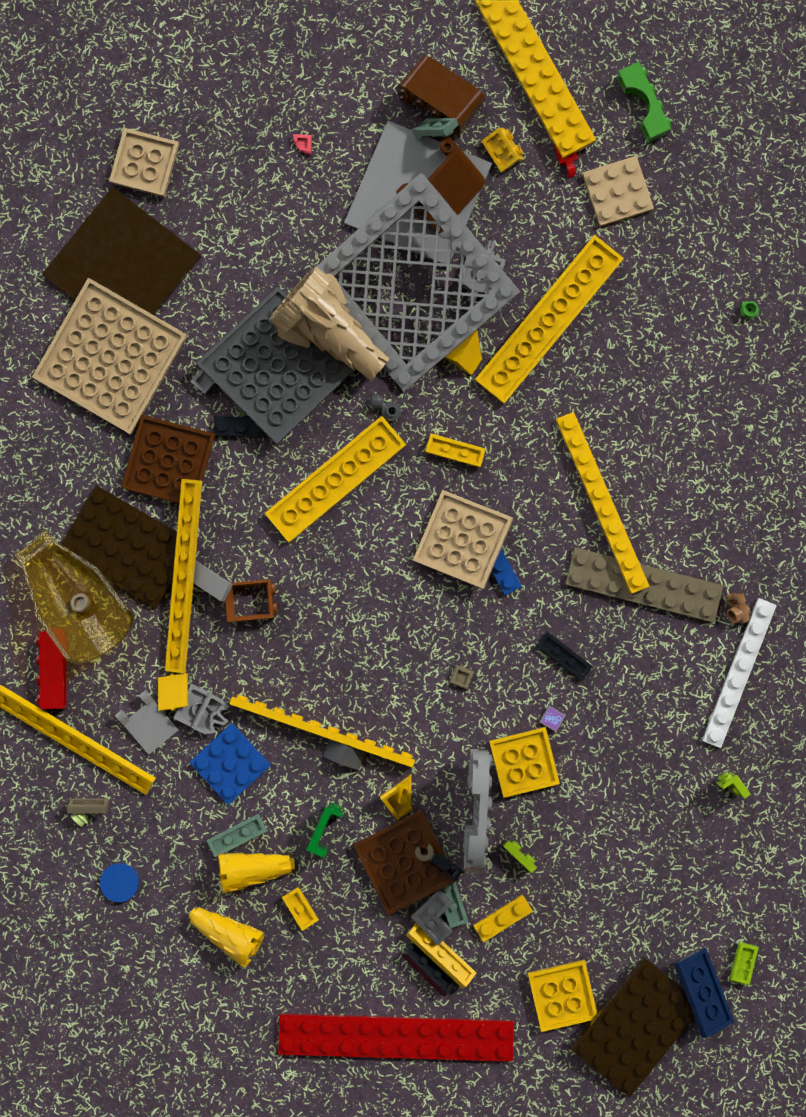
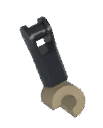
[415,843,465,882]

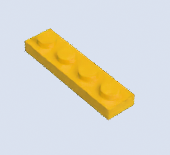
[406,923,476,989]

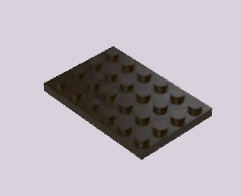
[57,485,177,609]
[569,956,694,1098]

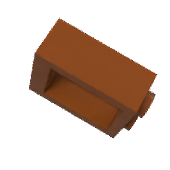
[225,579,278,622]

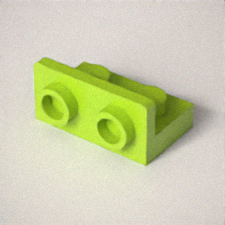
[716,772,751,799]

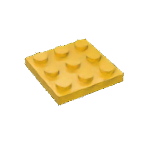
[489,727,560,798]
[528,960,597,1032]

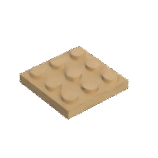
[109,128,180,198]
[582,156,654,227]

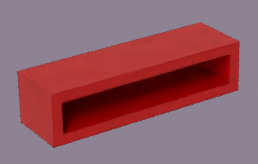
[36,631,67,709]

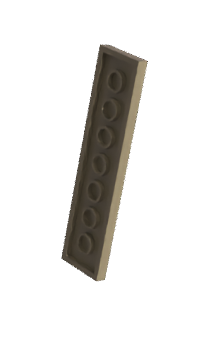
[565,547,724,623]

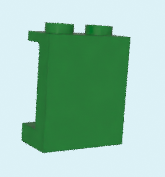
[307,803,345,858]

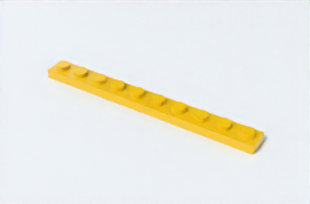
[556,412,650,594]
[165,479,202,673]
[0,685,156,795]
[229,694,415,768]

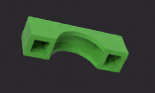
[616,62,672,143]

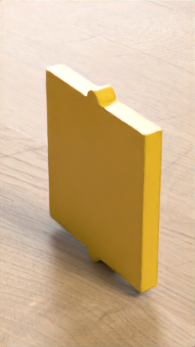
[158,673,188,711]

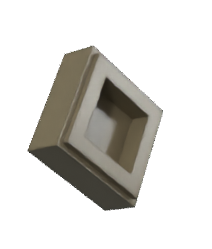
[449,665,474,690]

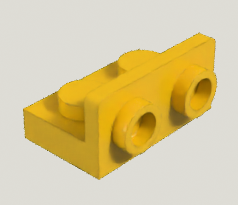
[482,127,524,173]

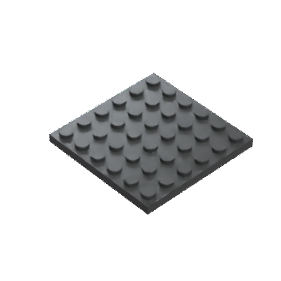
[196,287,354,445]

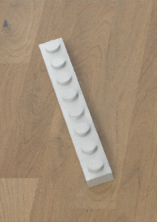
[702,598,777,748]

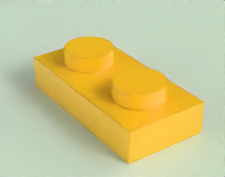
[282,886,319,931]

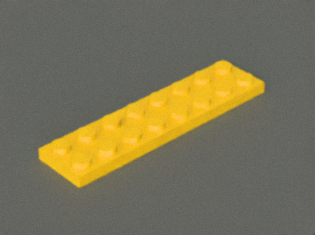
[264,416,406,543]

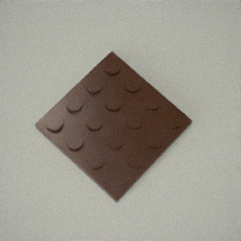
[121,415,216,504]
[353,809,455,915]

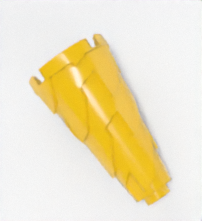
[218,853,295,894]
[188,907,265,968]

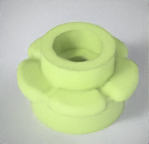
[71,813,88,827]

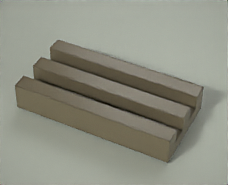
[67,798,109,813]

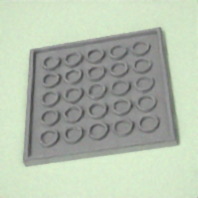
[344,121,492,264]

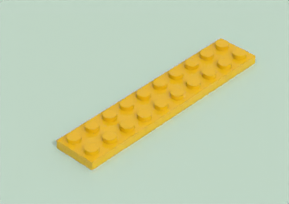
[474,0,596,159]
[475,235,624,404]

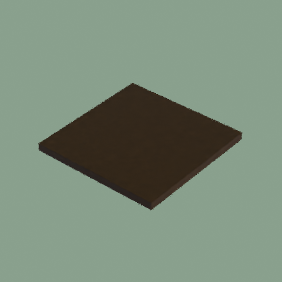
[42,187,202,316]

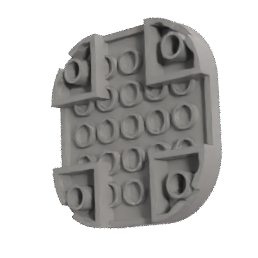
[464,749,492,874]

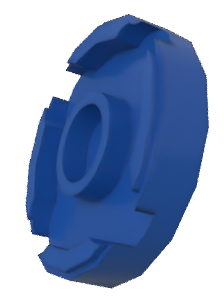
[100,863,140,902]

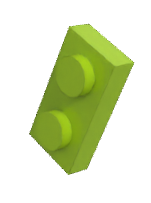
[502,839,537,873]

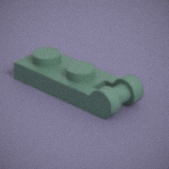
[413,118,459,139]

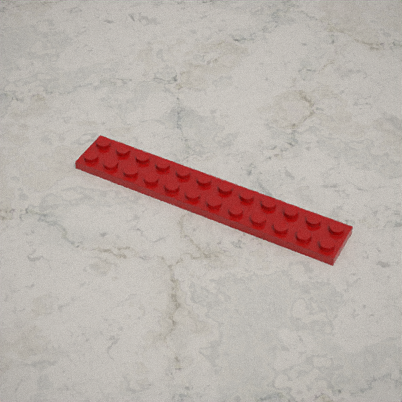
[278,1013,514,1062]

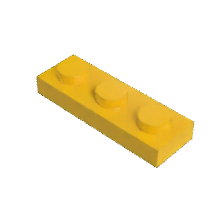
[425,434,486,468]
[473,894,533,942]

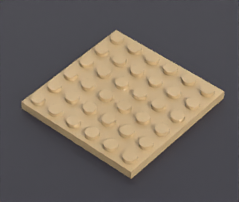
[32,278,188,435]

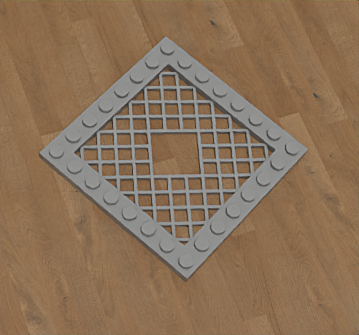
[317,173,521,392]

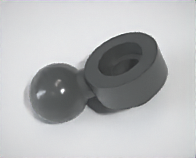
[369,394,401,421]

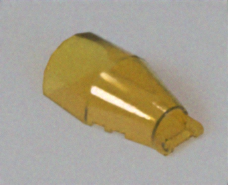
[14,529,134,664]

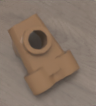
[726,593,751,624]

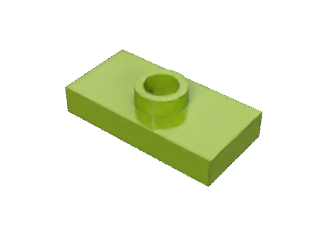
[729,941,759,985]

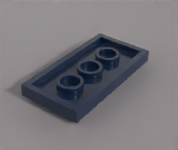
[674,948,735,1038]

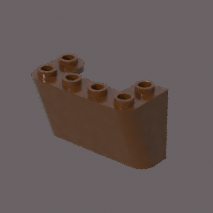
[398,55,485,137]

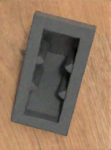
[323,739,366,770]

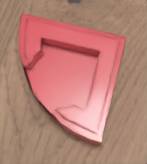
[293,134,312,155]

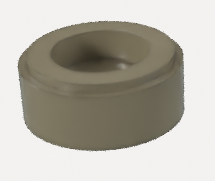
[71,593,91,614]

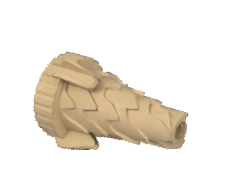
[269,266,389,381]

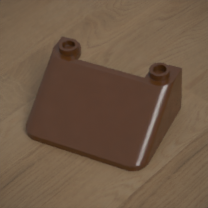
[396,136,485,233]

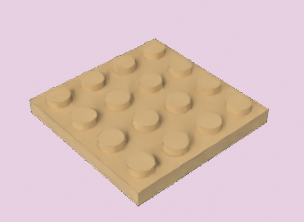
[413,490,513,589]

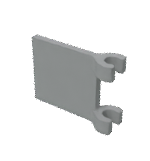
[115,690,179,755]

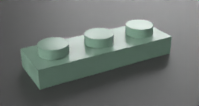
[206,814,268,858]

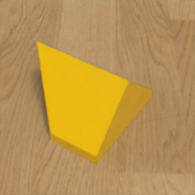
[445,330,482,376]
[380,774,413,820]

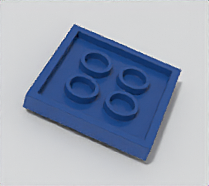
[189,723,271,805]

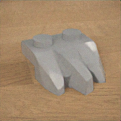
[173,683,229,734]

